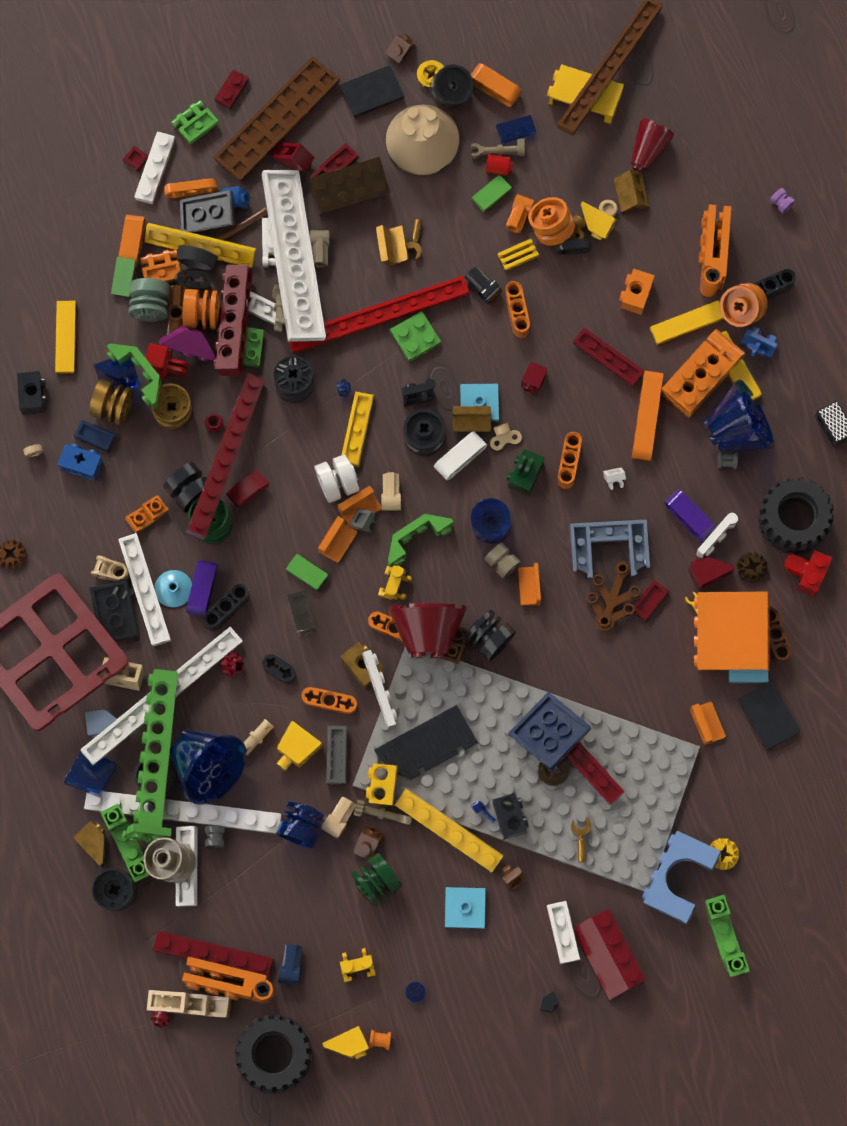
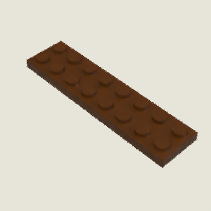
[213,56,340,182]

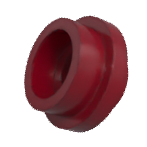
[205,414,224,432]
[150,1011,170,1028]

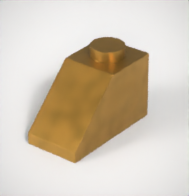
[73,821,106,868]

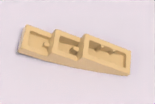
[147,990,232,1018]

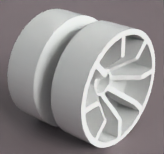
[314,454,359,503]

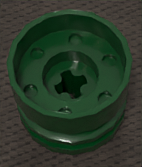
[188,498,233,544]
[351,853,403,906]

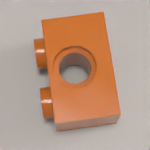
[619,268,655,315]

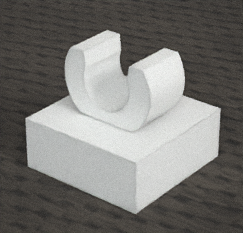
[603,467,626,490]

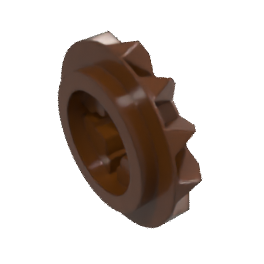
[0,539,26,570]

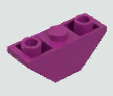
[159,326,216,362]

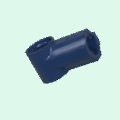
[278,944,303,986]

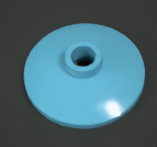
[154,570,192,608]

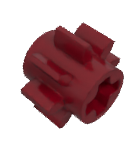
[221,652,245,678]

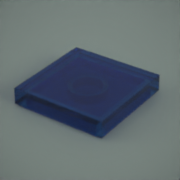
[64,751,117,798]

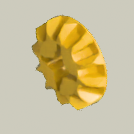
[417,60,444,88]
[710,838,739,870]

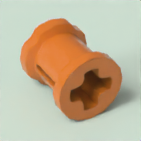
[369,1030,391,1050]

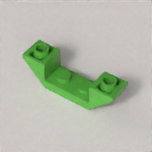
[107,344,161,409]
[388,514,453,567]
[100,804,150,883]
[705,895,750,977]

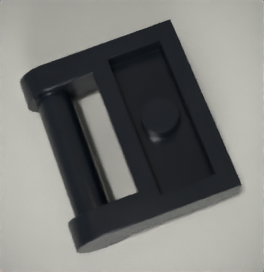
[402,378,436,407]

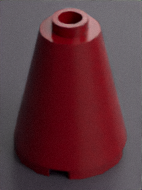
[630,118,674,172]

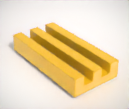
[497,239,539,271]

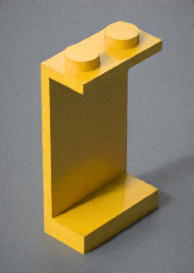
[547,64,624,124]

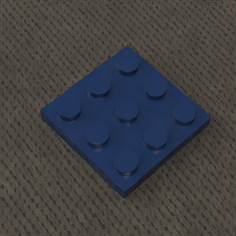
[508,691,591,771]

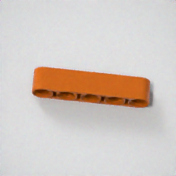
[632,370,663,461]

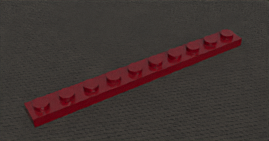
[186,373,265,540]

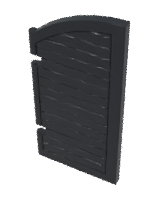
[374,705,478,780]

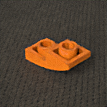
[125,495,169,533]

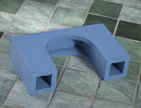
[642,831,721,925]

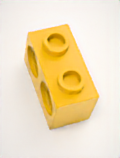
[366,763,398,805]

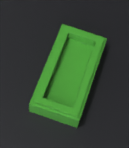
[472,175,512,212]
[111,256,136,297]
[286,554,328,591]

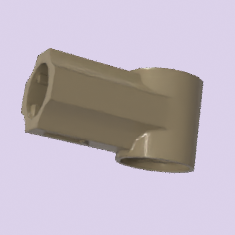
[310,230,330,268]

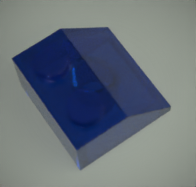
[93,357,140,389]

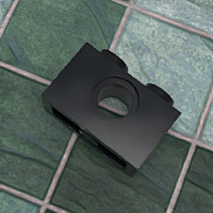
[17,371,47,415]

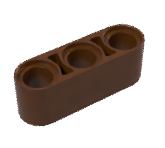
[770,607,791,664]

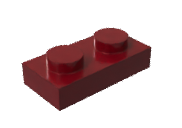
[214,69,249,110]

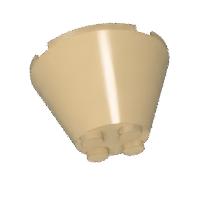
[386,105,459,175]

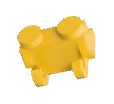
[378,565,412,600]
[340,948,376,983]

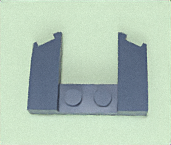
[569,520,650,579]

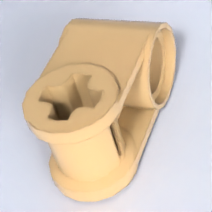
[91,556,130,582]

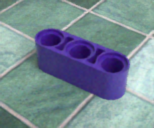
[664,489,716,542]
[186,560,218,617]

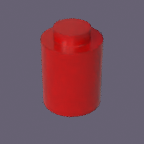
[486,154,513,176]

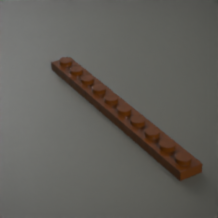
[557,0,662,136]

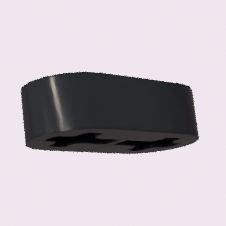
[555,239,591,255]
[174,270,211,290]
[262,654,296,684]

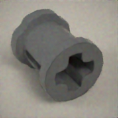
[717,452,738,469]

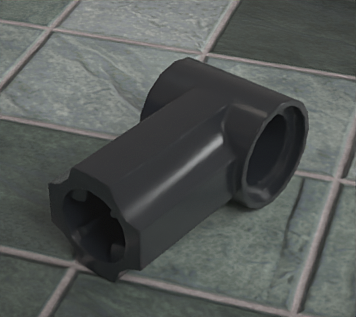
[465,266,503,304]

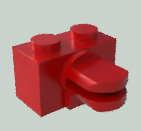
[146,343,189,380]
[784,550,832,597]

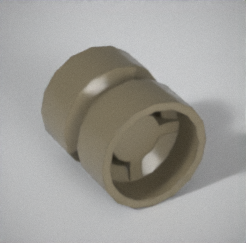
[485,543,521,579]

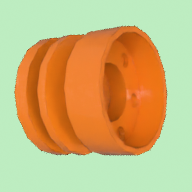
[183,289,221,330]

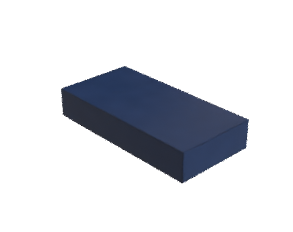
[74,420,116,452]

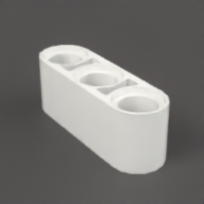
[434,431,487,481]

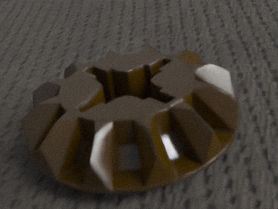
[737,552,768,582]
[538,758,569,786]

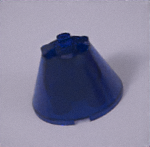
[703,379,774,451]
[169,729,247,805]

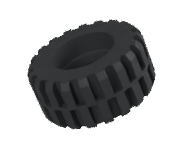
[758,477,834,554]
[235,1014,313,1094]

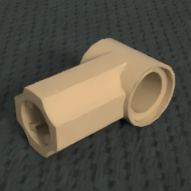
[381,472,401,511]
[321,797,356,839]

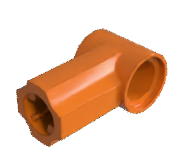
[506,194,535,233]

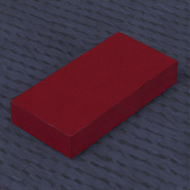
[630,580,669,622]

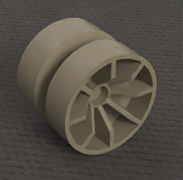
[144,837,196,883]

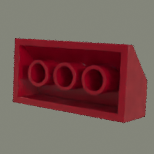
[573,908,646,1000]

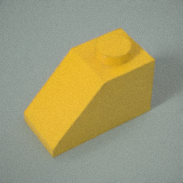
[581,201,617,240]
[322,1026,369,1060]

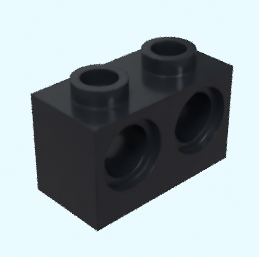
[492,793,529,840]

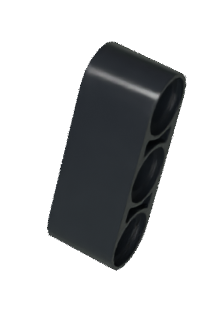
[753,269,796,300]
[203,584,250,631]

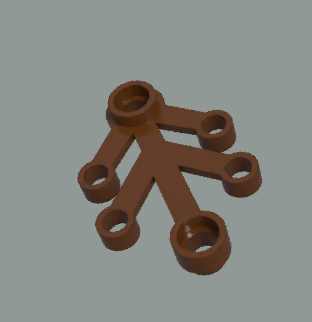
[587,562,641,632]

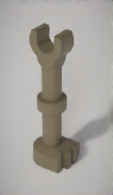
[471,139,525,159]
[272,284,285,332]
[354,800,412,825]

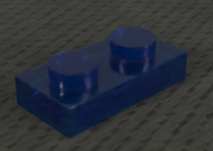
[496,115,536,144]

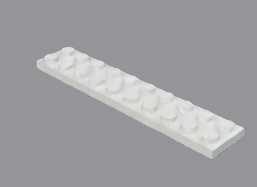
[262,170,326,341]

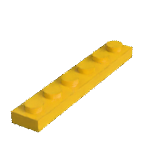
[144,223,256,268]
[395,788,504,872]

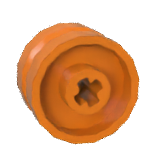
[528,197,575,246]
[720,283,768,327]

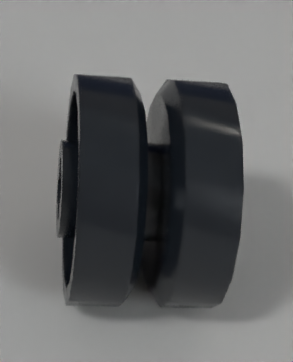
[430,64,474,109]
[403,409,445,456]

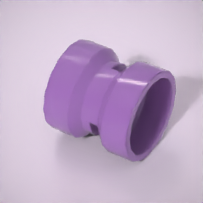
[769,188,796,214]

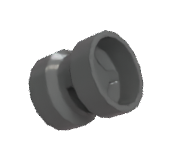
[205,826,225,848]

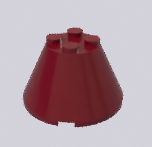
[389,603,467,659]

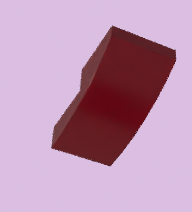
[226,470,269,508]

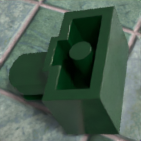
[506,449,545,496]

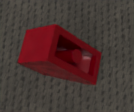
[271,142,315,172]
[689,557,735,590]

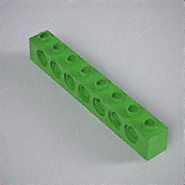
[134,669,178,827]

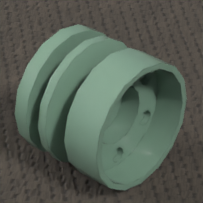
[128,278,170,322]

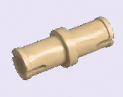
[238,719,274,756]

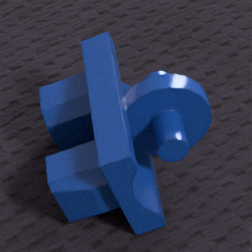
[740,326,777,359]

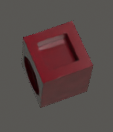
[521,361,548,394]

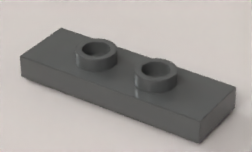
[326,726,347,785]

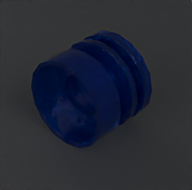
[470,498,511,544]
[276,802,326,848]

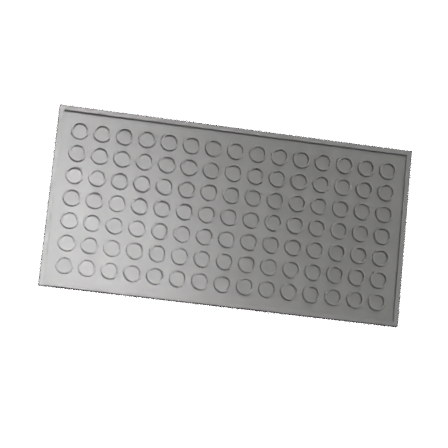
[353,647,700,892]

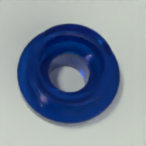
[337,379,351,398]
[405,982,425,1002]

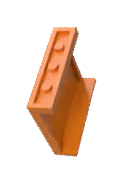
[694,592,770,671]

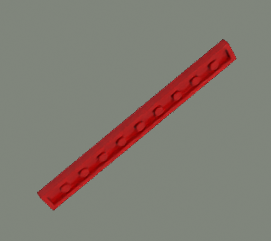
[287,276,469,354]

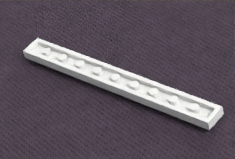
[80,627,242,765]
[84,789,282,834]

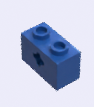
[57,444,103,481]

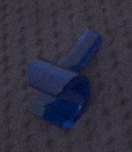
[471,801,496,823]

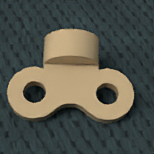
[490,423,522,450]

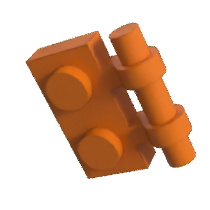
[140,250,183,283]

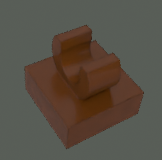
[502,865,526,892]

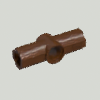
[167,285,187,334]

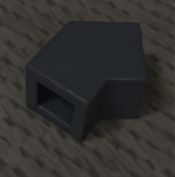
[540,991,559,1013]

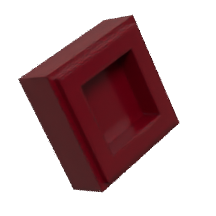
[123,146,148,172]

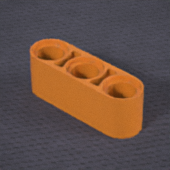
[471,63,522,107]
[119,215,146,268]
[505,281,530,338]
[557,432,582,489]

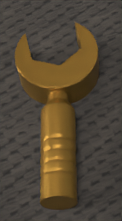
[407,219,422,261]
[571,817,591,863]

